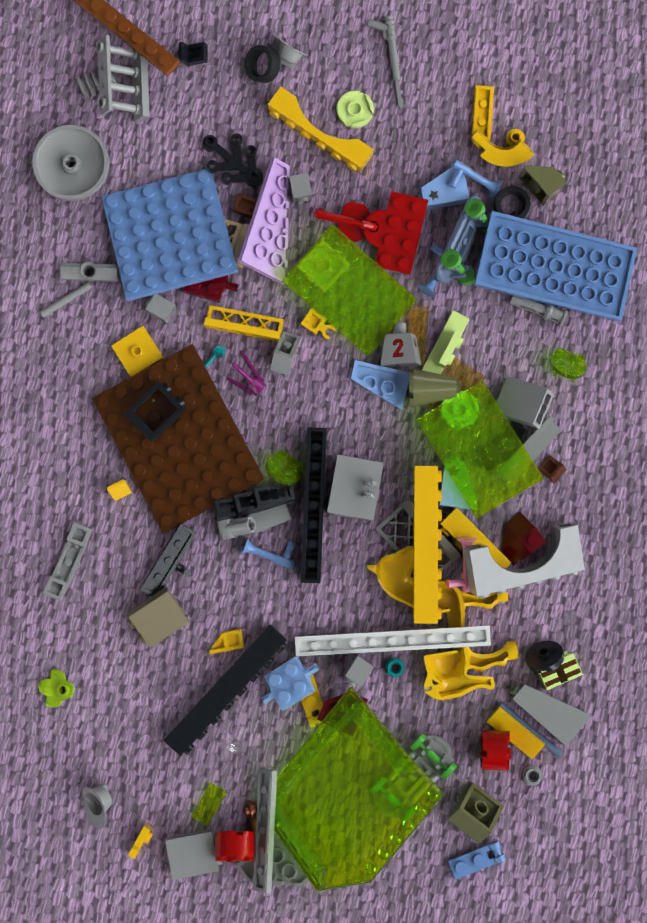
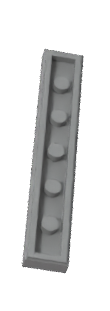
[253,769,277,893]

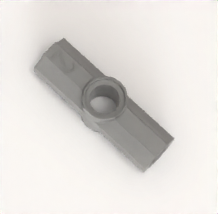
[60,262,120,282]

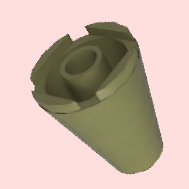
[409,369,461,407]

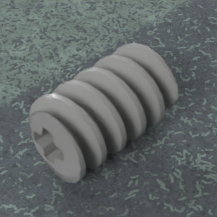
[77,71,118,98]

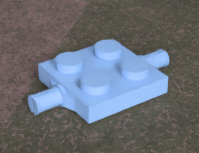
[261,657,319,711]

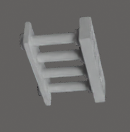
[96,35,150,122]

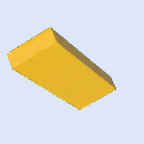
[471,85,494,141]
[487,706,545,759]

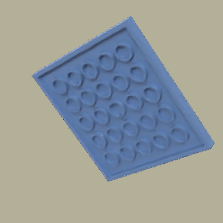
[101,169,238,302]

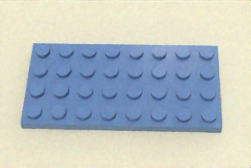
[474,211,637,322]

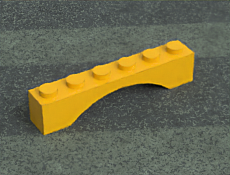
[268,86,374,173]

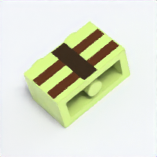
[538,650,583,690]

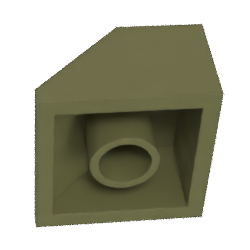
[519,165,567,206]
[448,782,504,844]

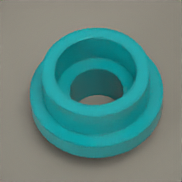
[385,658,405,677]

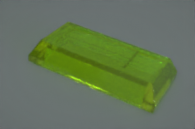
[191,782,227,826]

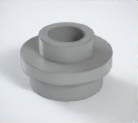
[522,766,542,786]

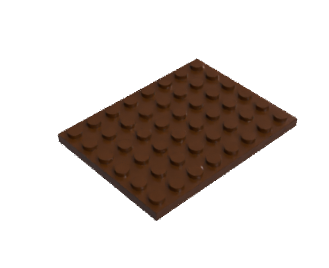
[92,344,265,534]

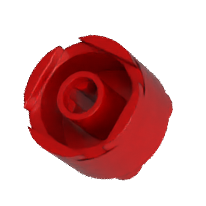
[480,730,511,771]
[215,831,255,862]

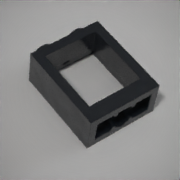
[125,381,187,442]

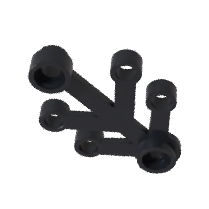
[203,133,263,187]

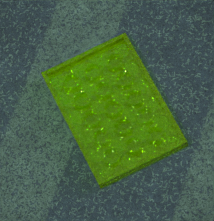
[281,224,418,357]
[416,381,544,519]

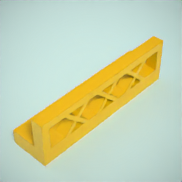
[204,305,284,342]

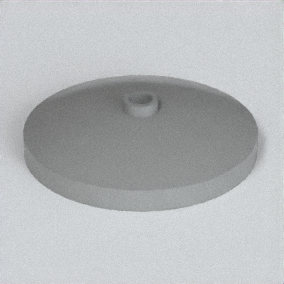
[32,125,109,201]

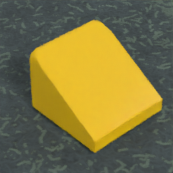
[107,479,132,501]

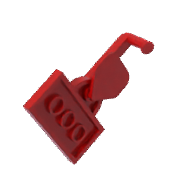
[314,191,428,275]

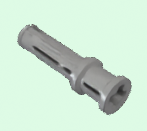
[510,295,568,327]

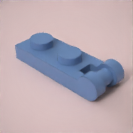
[448,840,506,880]

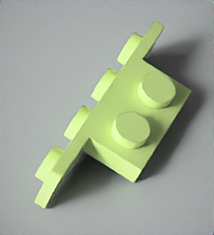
[422,311,469,374]

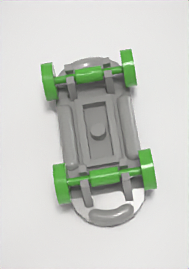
[370,733,457,823]

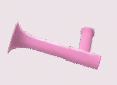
[445,537,477,593]

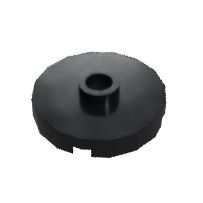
[525,641,564,673]

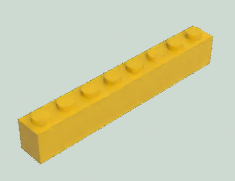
[413,466,442,624]

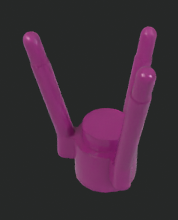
[227,350,266,396]

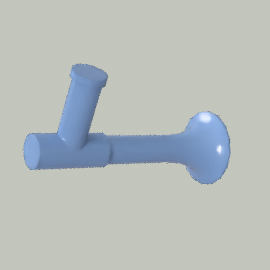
[448,159,502,197]
[418,243,444,297]
[241,537,296,570]

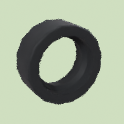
[244,45,281,83]
[493,186,531,219]

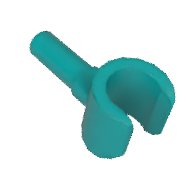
[204,346,227,368]

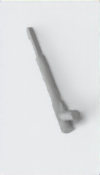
[368,15,404,109]

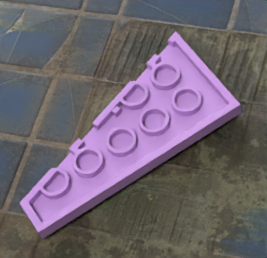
[238,157,290,285]

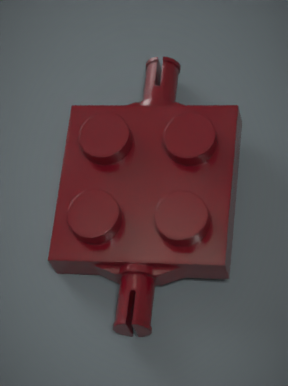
[183,275,239,303]

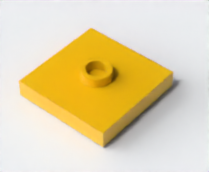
[111,326,164,377]

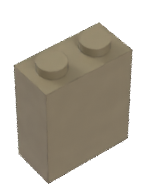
[127,586,189,648]

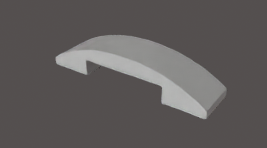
[43,522,92,601]

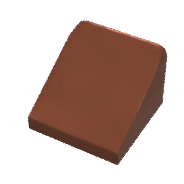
[537,455,566,484]

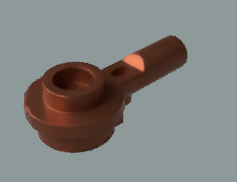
[244,800,257,836]

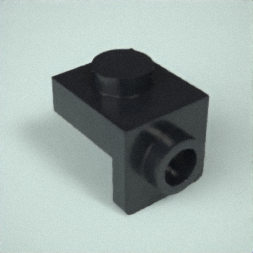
[177,42,208,66]

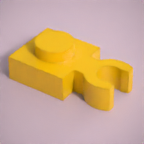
[301,308,336,340]
[128,823,153,859]

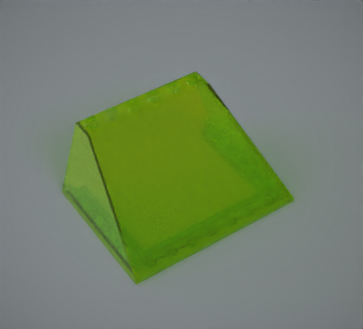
[256,687,445,891]

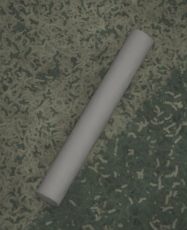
[40,282,92,318]

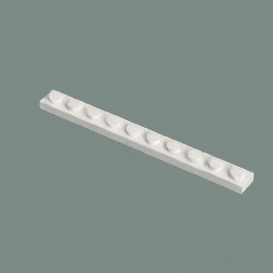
[295,625,491,656]

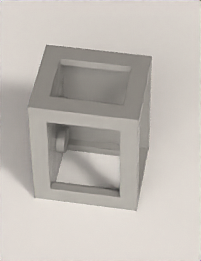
[327,455,384,522]

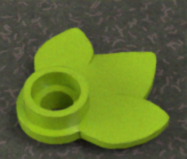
[37,669,75,708]

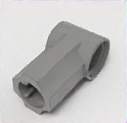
[217,516,256,540]

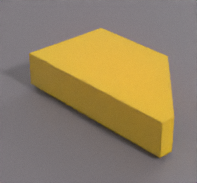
[209,629,244,654]

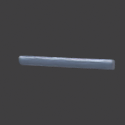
[497,702,563,758]

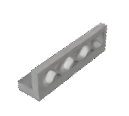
[496,415,562,486]

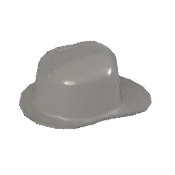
[269,30,308,68]
[82,784,112,829]

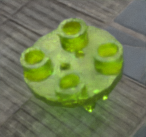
[550,348,587,382]
[266,450,304,485]

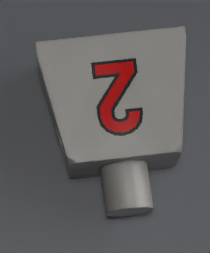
[381,323,421,368]

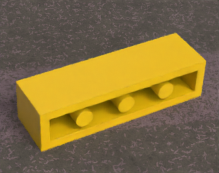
[439,508,511,569]

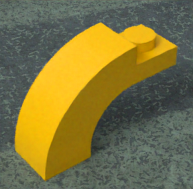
[472,129,534,167]

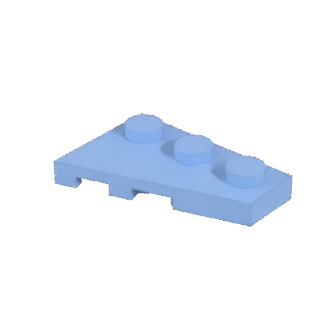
[351,360,410,410]

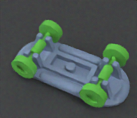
[435,195,489,286]

